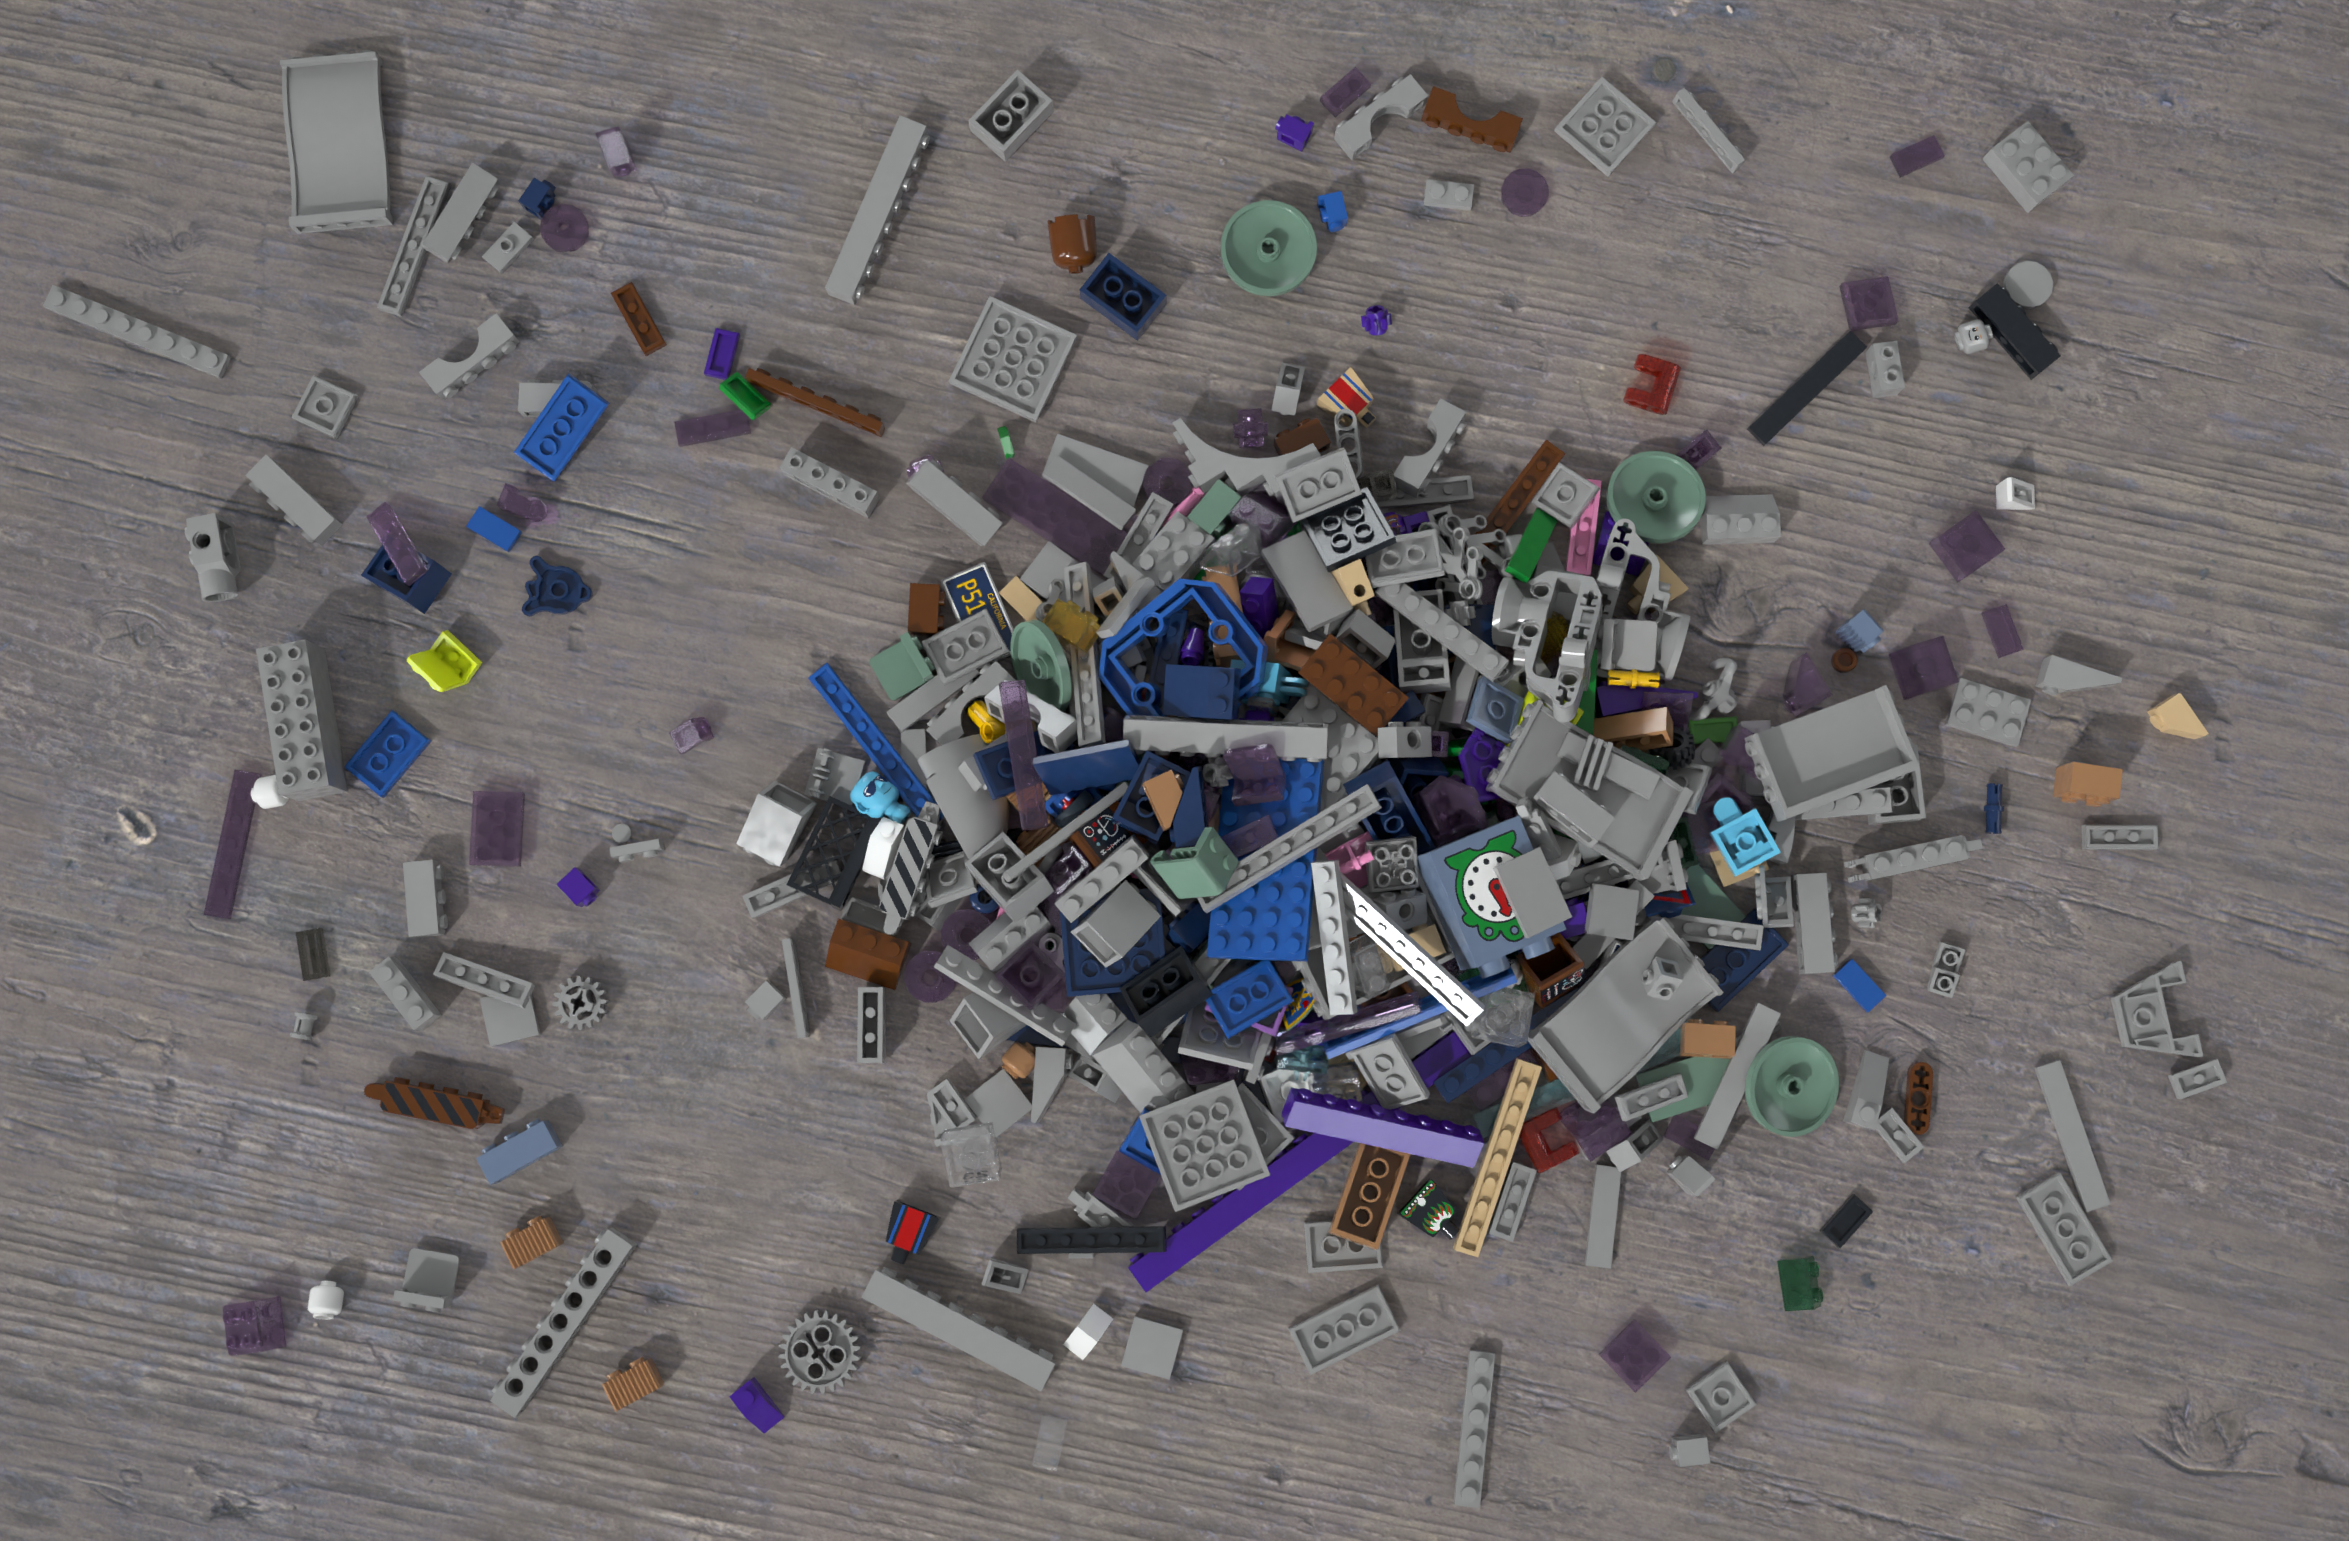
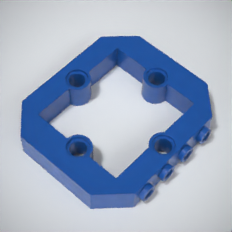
[1098,578,1268,719]

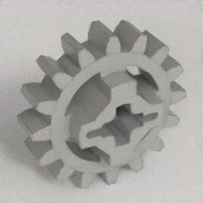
[552,976,609,1030]

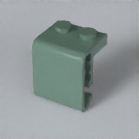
[1150,827,1239,899]

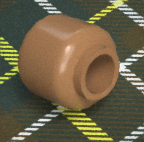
[1001,1042,1036,1080]

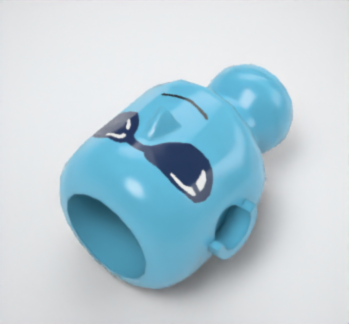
[850,771,911,824]

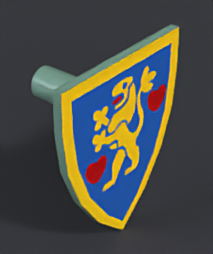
[1283,978,1315,1031]

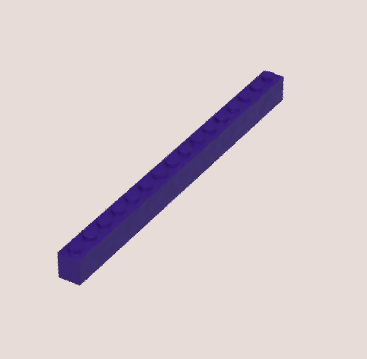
[1128,1032,1472,1293]

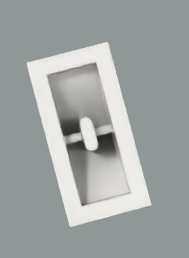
[1996,477,2035,510]
[1063,1303,1113,1360]

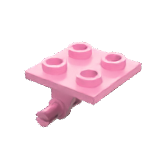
[1324,831,1374,888]

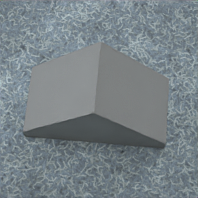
[982,1258,1028,1294]

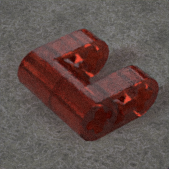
[1623,354,1681,415]
[1519,1107,1580,1174]

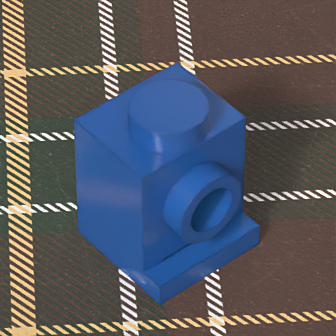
[1317,191,1348,232]

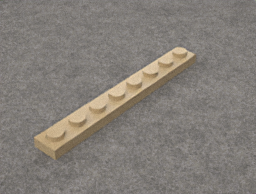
[1453,1058,1542,1257]

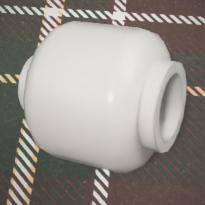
[251,775,289,809]
[308,1281,344,1320]

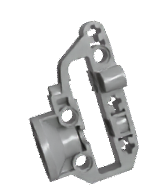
[1590,519,1690,682]
[1492,571,1602,722]

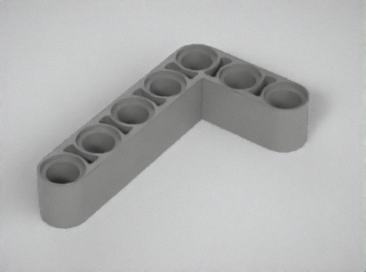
[1251,409,1364,494]

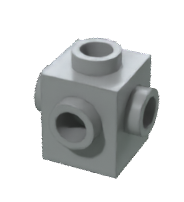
[1641,957,1683,1000]

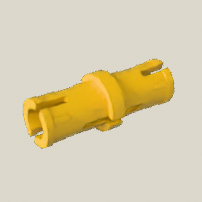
[1607,669,1660,689]

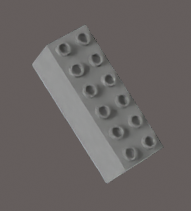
[256,639,348,801]

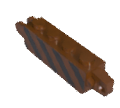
[364,1077,505,1129]

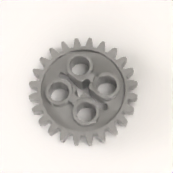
[778,1310,862,1394]

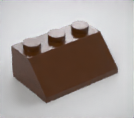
[825,918,912,990]

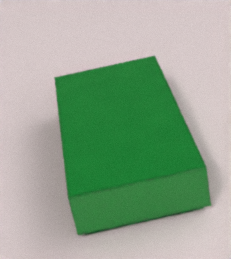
[719,372,771,421]

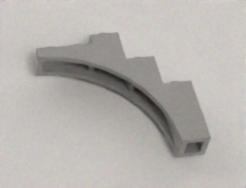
[1172,418,1321,501]

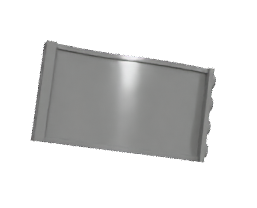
[280,50,393,234]
[1486,700,1694,881]
[1523,916,1723,1114]

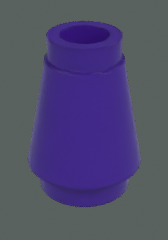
[1179,628,1204,666]

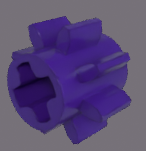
[1361,305,1392,335]

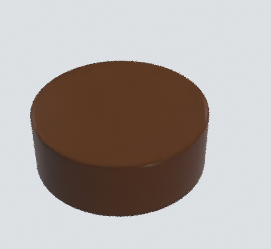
[1831,648,1858,673]

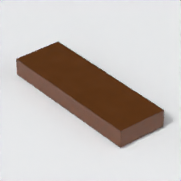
[611,282,667,356]

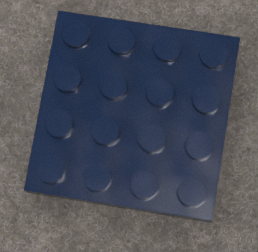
[1059,888,1165,997]

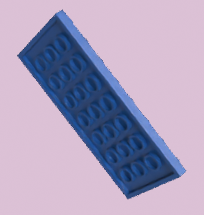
[1207,758,1324,961]

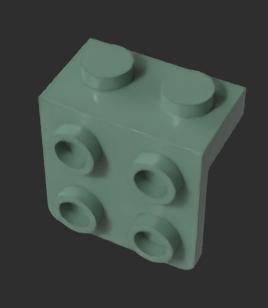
[869,632,935,701]

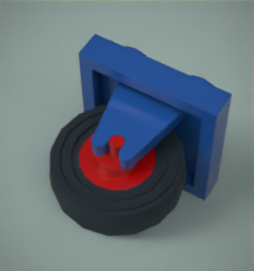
[1042,787,1105,828]

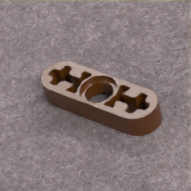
[1904,1062,1933,1135]

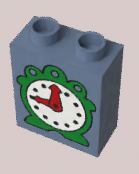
[1417,815,1566,978]

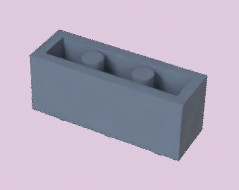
[476,1119,563,1185]

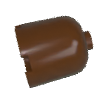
[1047,214,1097,274]

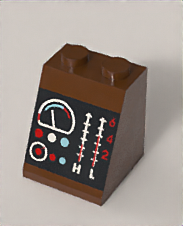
[1069,801,1148,870]
[1515,932,1585,1009]

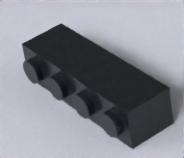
[1968,283,2061,380]

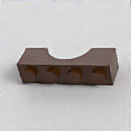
[1421,86,1523,153]

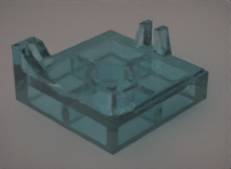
[1277,1030,1329,1081]

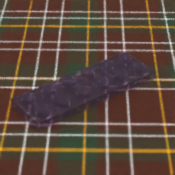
[982,457,1128,576]

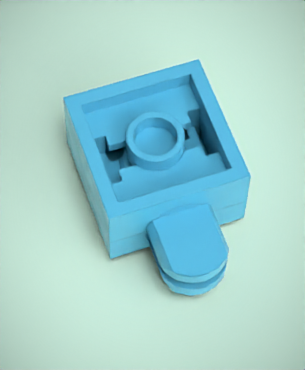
[1230,659,1309,707]
[1710,798,1780,877]

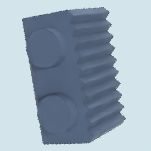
[1835,609,1884,653]

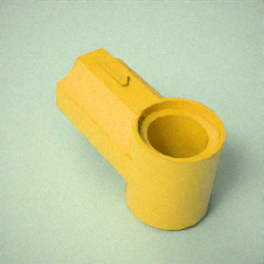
[967,700,1013,743]

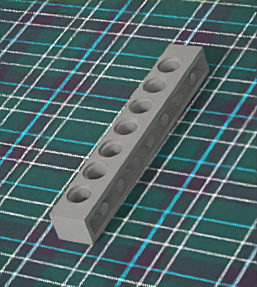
[490,1228,638,1418]

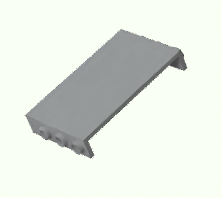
[1744,685,1920,822]

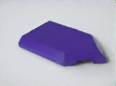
[1458,727,1506,804]

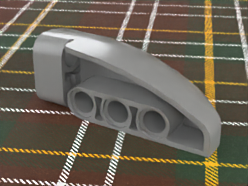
[918,734,1010,859]

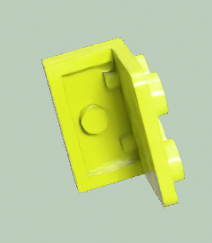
[407,630,482,692]

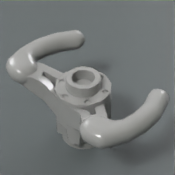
[1683,658,1738,721]

